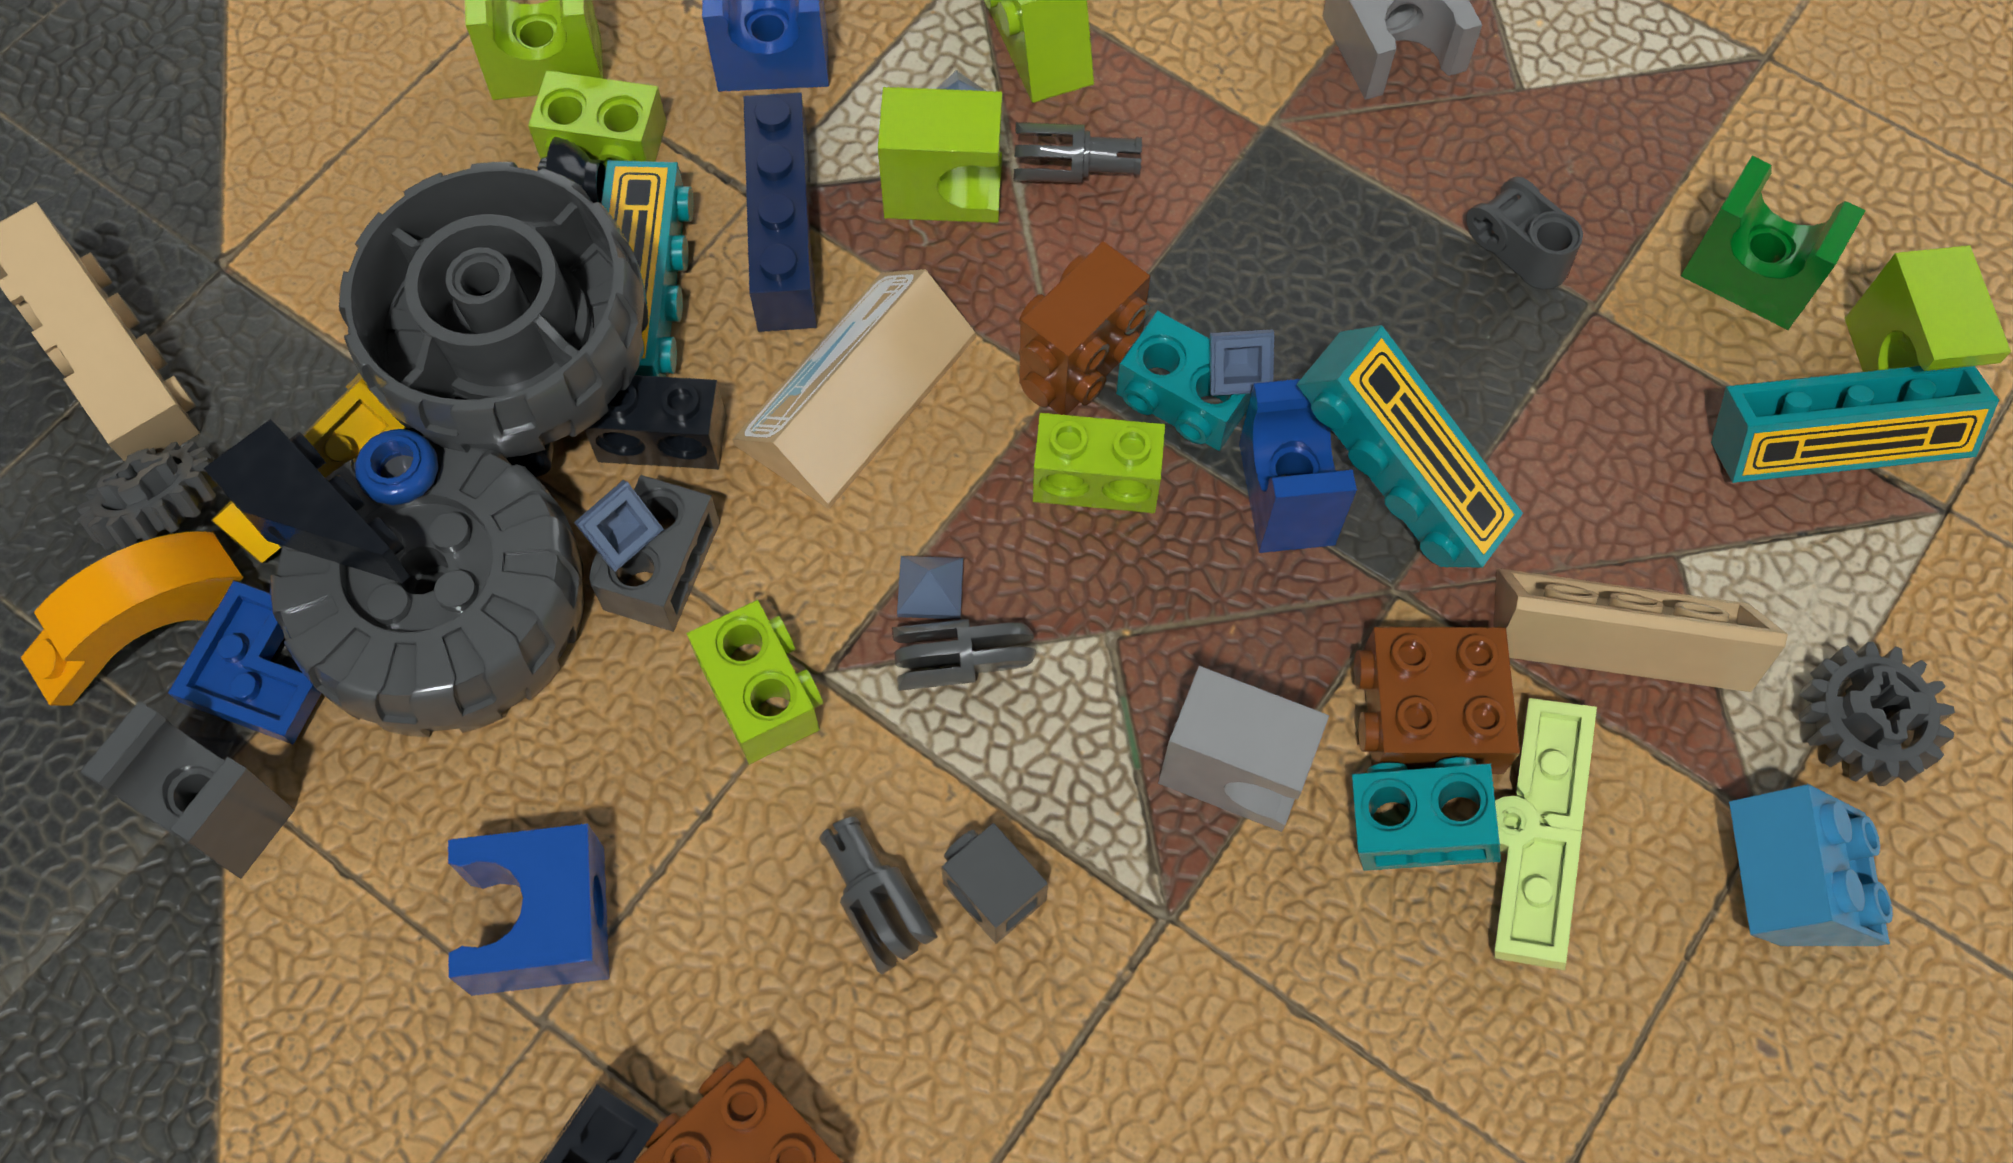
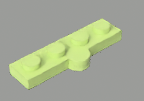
[1495,698,1597,970]

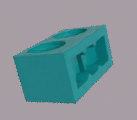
[1116,310,1251,452]
[1352,757,1501,871]

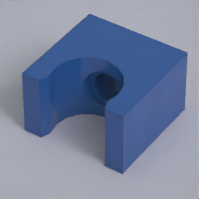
[702,0,829,92]
[1239,379,1357,553]
[448,823,609,996]

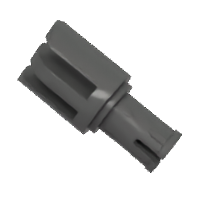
[1014,122,1142,183]
[819,817,938,975]

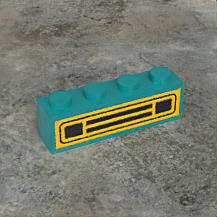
[602,160,694,377]
[1296,325,1523,568]
[1711,366,1999,483]

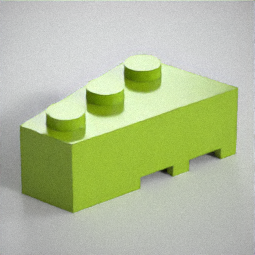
[984,0,1094,103]

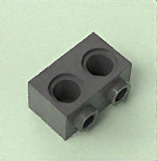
[590,475,720,632]

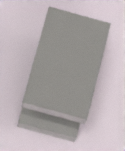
[1322,0,1482,100]
[1158,666,1330,832]

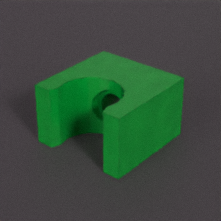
[1681,156,1866,330]

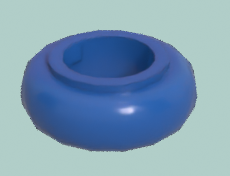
[355,429,438,506]

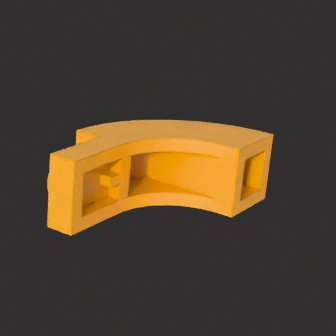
[21,531,243,706]

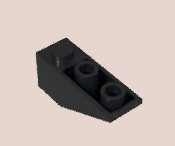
[204,419,410,583]

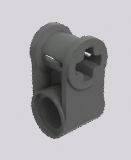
[1466,176,1583,289]

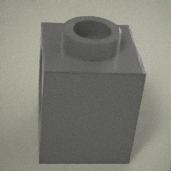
[941,823,1048,944]

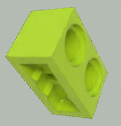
[528,71,667,167]
[1033,413,1165,513]
[686,600,823,765]

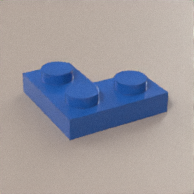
[168,580,321,745]

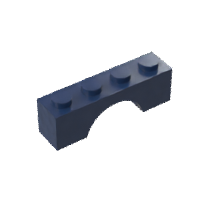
[743,92,817,332]

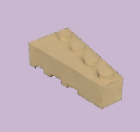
[0,202,200,461]

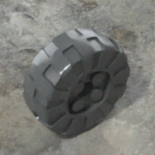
[339,162,648,458]
[270,437,585,737]

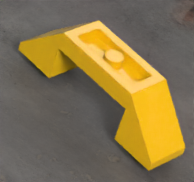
[211,373,406,563]

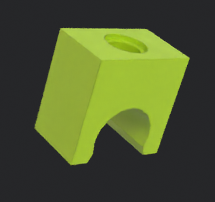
[465,0,603,100]
[878,87,1002,223]
[1845,245,2011,372]

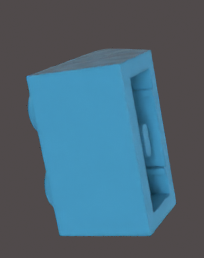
[1729,784,1893,946]

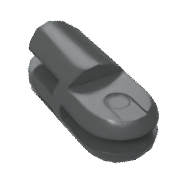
[892,619,1036,691]

